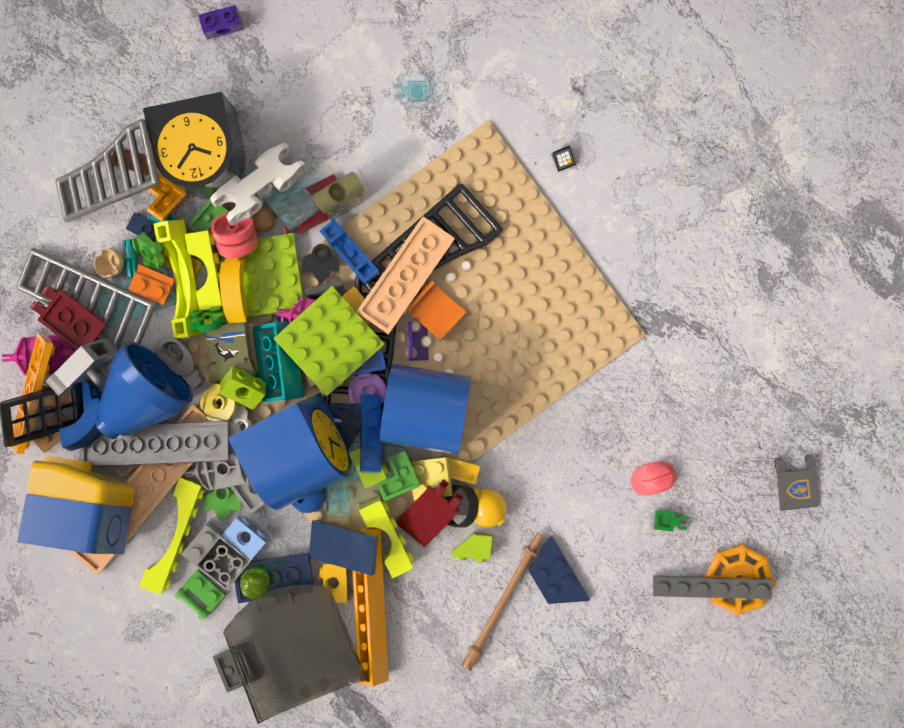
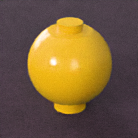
[466,488,507,528]

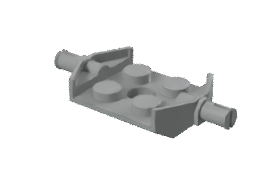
[184,447,250,491]

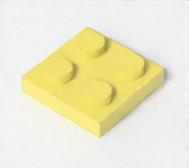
[410,457,453,500]

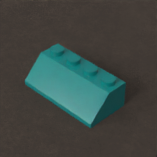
[253,321,304,403]

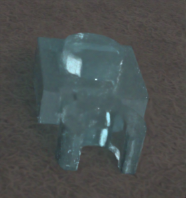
[394,81,427,102]

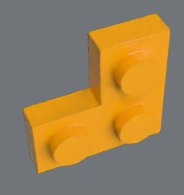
[147,173,187,222]

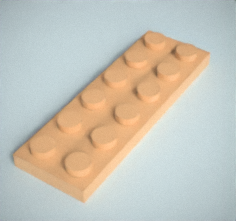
[357,217,455,335]

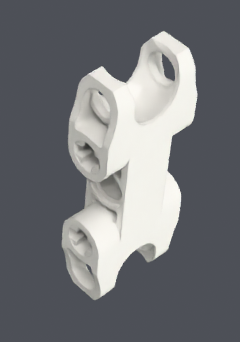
[210,143,306,225]

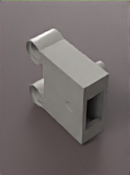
[46,337,118,397]

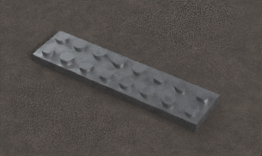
[80,421,231,467]

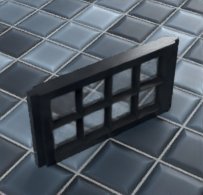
[0,382,84,448]

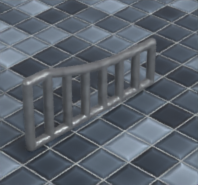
[55,119,160,222]
[16,248,156,350]

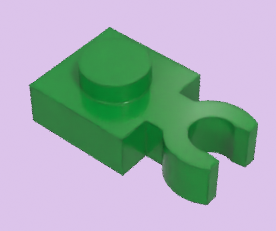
[653,510,688,531]

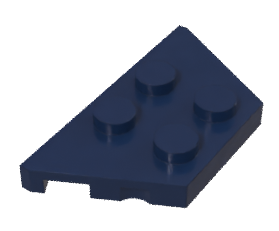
[327,403,360,450]
[528,535,590,604]

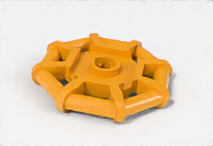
[704,544,776,616]

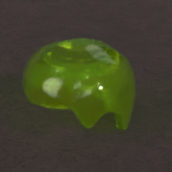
[240,567,270,599]

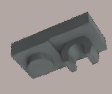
[305,276,347,300]

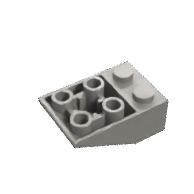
[181,521,251,591]

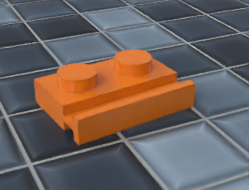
[128,264,176,305]

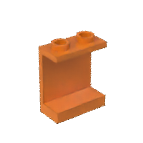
[406,281,466,341]

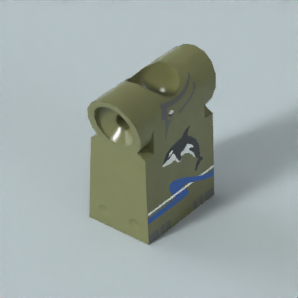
[313,171,364,221]
[206,322,258,383]

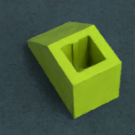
[452,532,492,562]

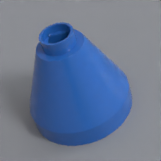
[95,341,193,439]

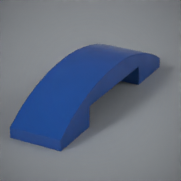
[319,219,380,284]

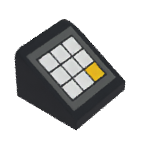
[551,145,576,172]

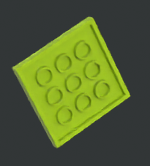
[220,233,304,319]
[273,286,384,396]

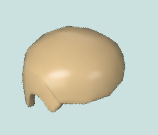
[94,248,124,278]

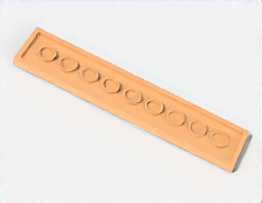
[68,404,212,575]

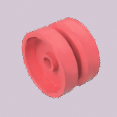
[211,212,259,258]

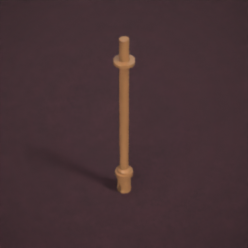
[461,532,544,671]

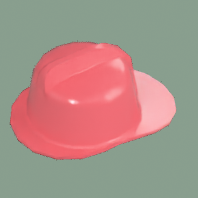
[631,461,676,496]

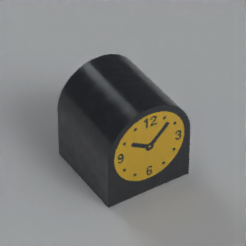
[143,92,246,199]

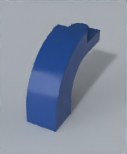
[59,382,101,451]

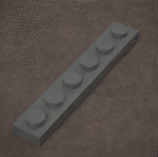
[653,575,772,599]

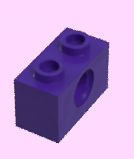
[198,5,244,39]

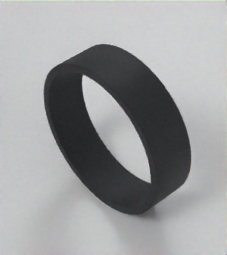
[445,484,478,528]

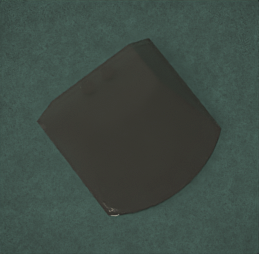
[223,584,367,724]

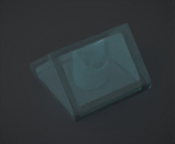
[324,476,351,516]

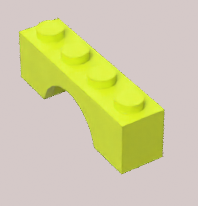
[185,230,223,310]
[359,496,415,578]

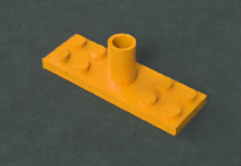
[13,332,69,454]

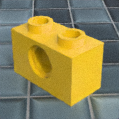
[320,562,349,603]

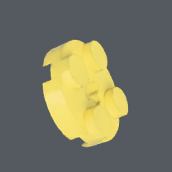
[200,384,238,422]

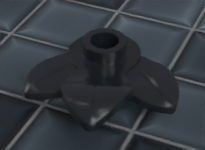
[301,244,340,283]

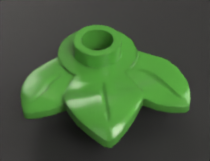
[202,487,241,521]

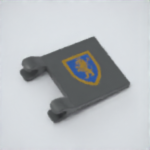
[774,455,819,511]

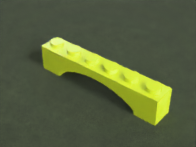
[154,219,204,338]
[139,476,206,595]

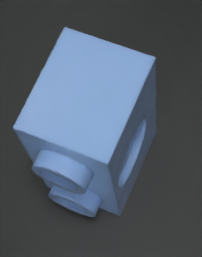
[221,516,268,560]

